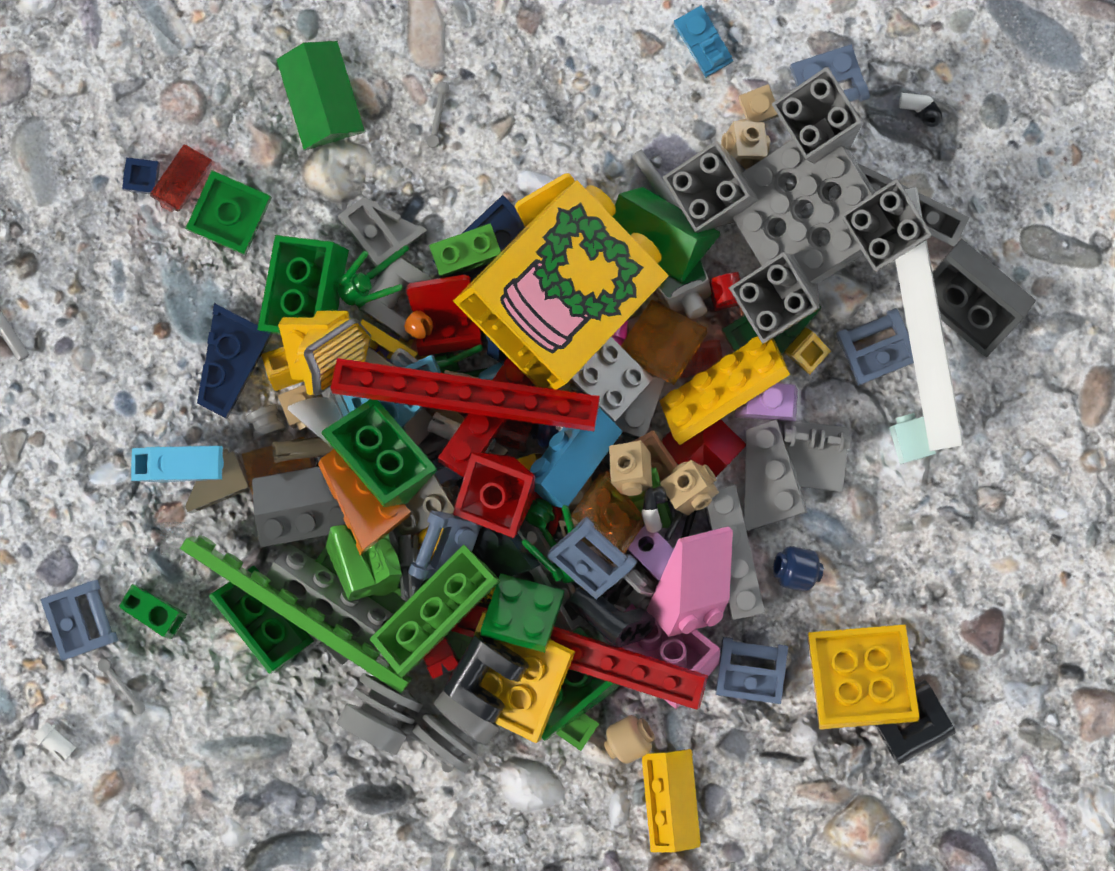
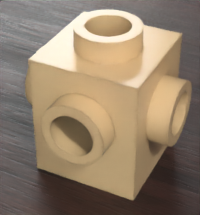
[721,119,770,170]
[660,460,719,515]

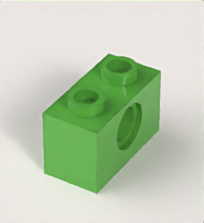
[429,223,501,278]

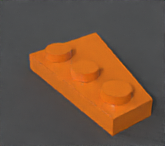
[318,449,411,556]

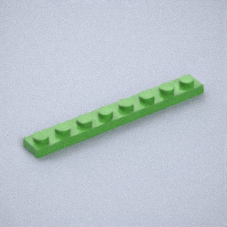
[180,535,412,693]

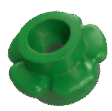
[524,498,555,528]

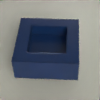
[122,157,160,195]

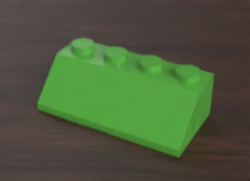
[370,544,500,678]

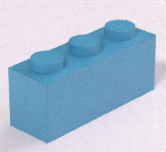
[530,408,623,508]

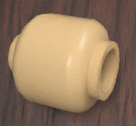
[604,715,655,764]

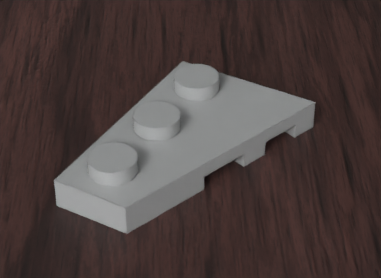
[744,419,808,532]

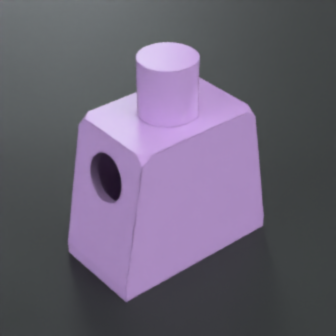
[735,383,798,421]
[618,519,674,582]

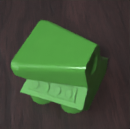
[326,525,402,601]

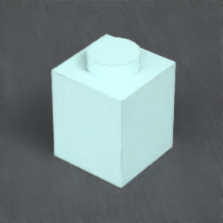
[889,413,936,464]

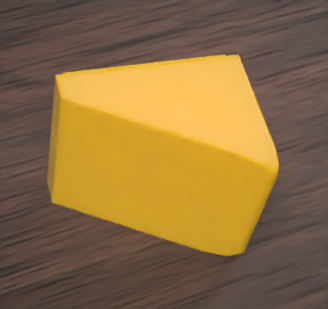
[784,328,831,375]
[261,346,304,391]

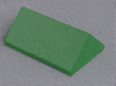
[276,41,365,151]
[613,187,720,282]
[322,399,437,507]
[209,565,314,674]

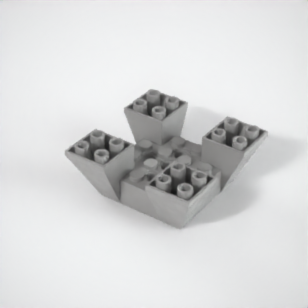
[662,67,933,344]

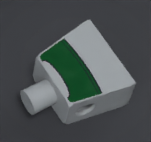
[653,258,712,319]

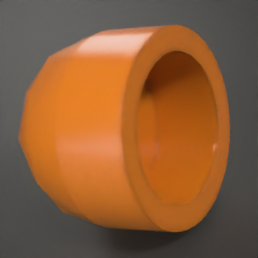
[404,310,434,339]

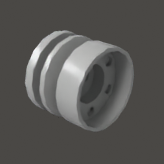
[336,673,423,755]
[412,690,500,773]

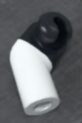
[899,92,942,127]
[642,486,667,533]

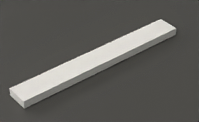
[895,187,964,451]

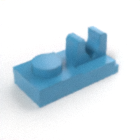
[673,5,733,78]

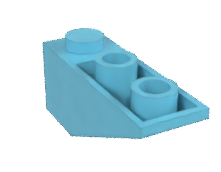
[131,446,224,483]

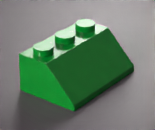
[257,235,349,336]

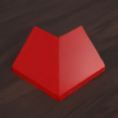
[661,419,746,477]
[452,452,535,538]

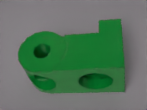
[119,584,187,639]

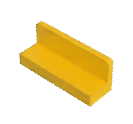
[642,749,701,852]

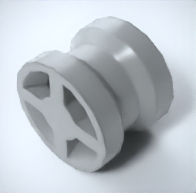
[246,404,285,441]

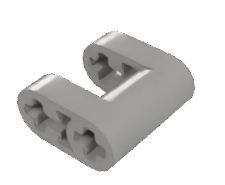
[358,258,433,342]

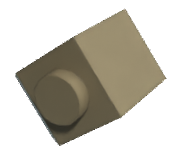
[185,448,252,513]

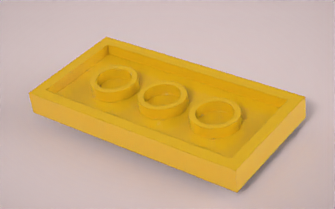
[659,336,790,445]

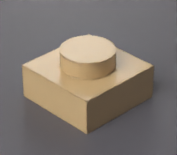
[738,84,778,122]

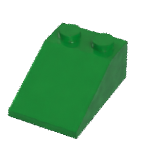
[542,627,621,741]

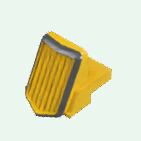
[278,311,371,395]

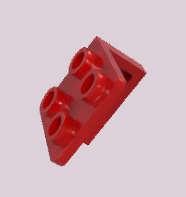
[406,275,483,356]

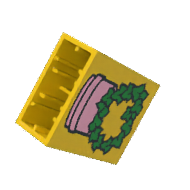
[453,180,669,390]

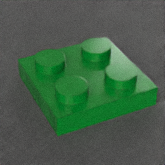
[185,170,272,256]
[481,574,564,653]

